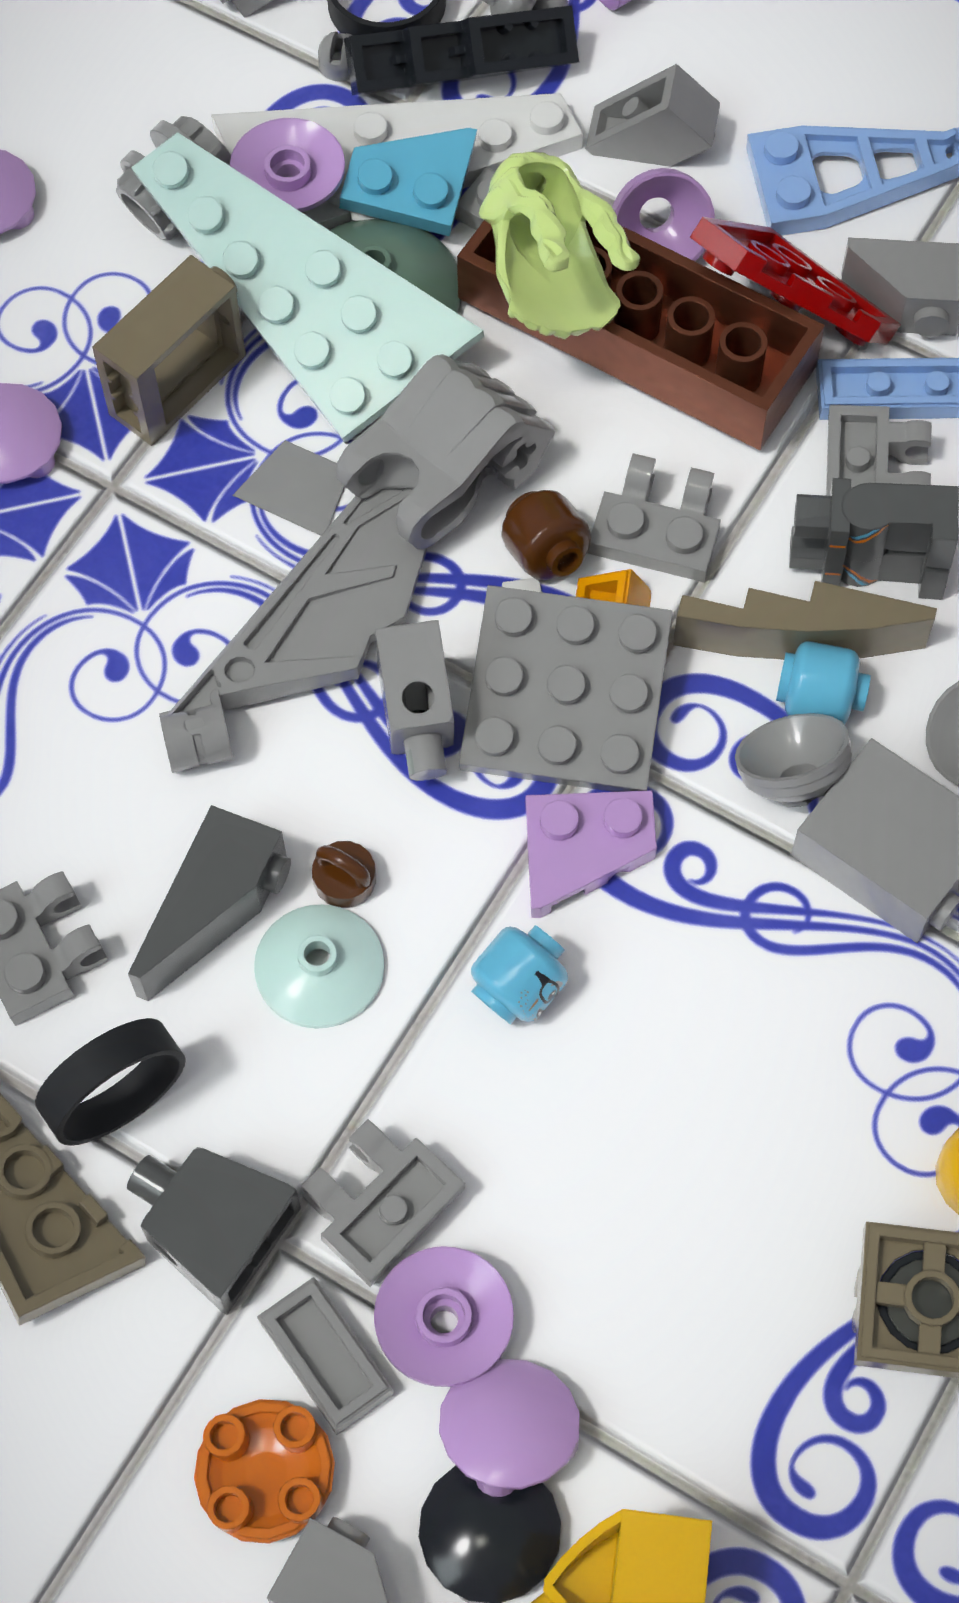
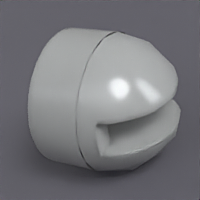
[318,31,353,81]

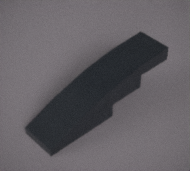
[344,5,579,96]

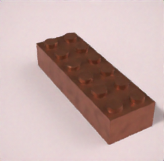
[457,220,825,450]

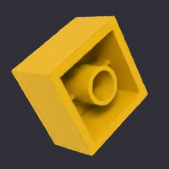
[531,1509,712,1603]

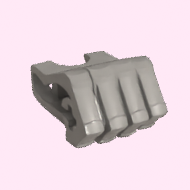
[336,354,556,549]

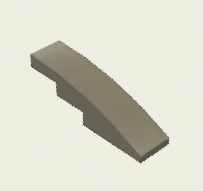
[673,581,937,660]

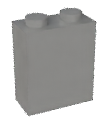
[791,738,959,943]

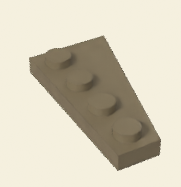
[0,1093,146,1326]

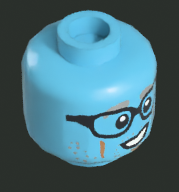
[471,925,568,1025]

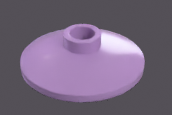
[230,118,345,212]
[374,1246,514,1387]

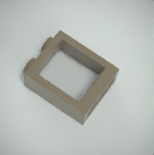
[92,255,246,446]

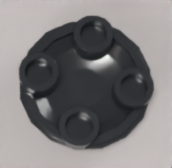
[418,1465,561,1603]

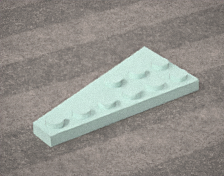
[131,132,485,443]

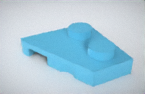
[339,128,477,237]

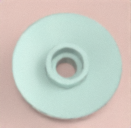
[254,904,384,1029]

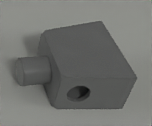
[127,1147,301,1315]

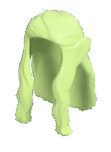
[479,152,640,339]

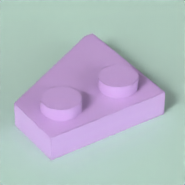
[525,790,657,918]

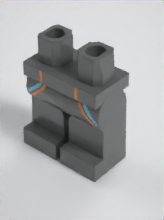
[789,478,959,600]

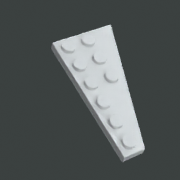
[211,93,583,230]

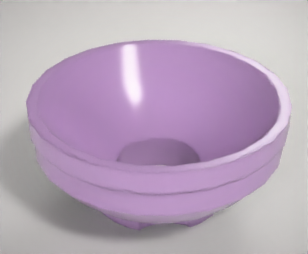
[612,168,715,261]

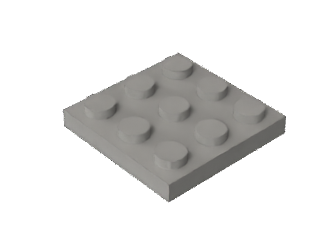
[459,585,673,792]

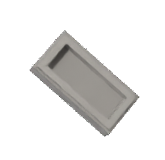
[257,1277,394,1435]

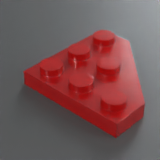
[690,217,901,347]

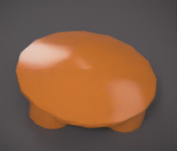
[194,1399,335,1544]

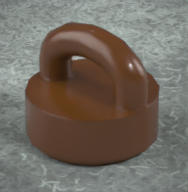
[312,841,376,908]

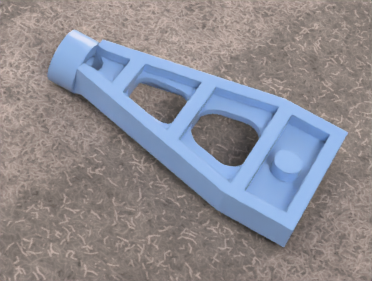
[746,125,959,236]

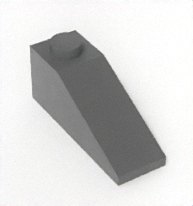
[128,805,291,1001]

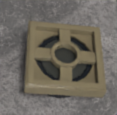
[852,1221,959,1378]

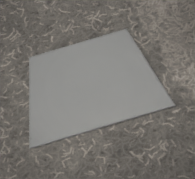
[232,440,344,536]

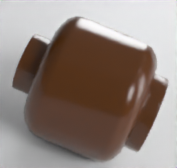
[501,490,591,580]

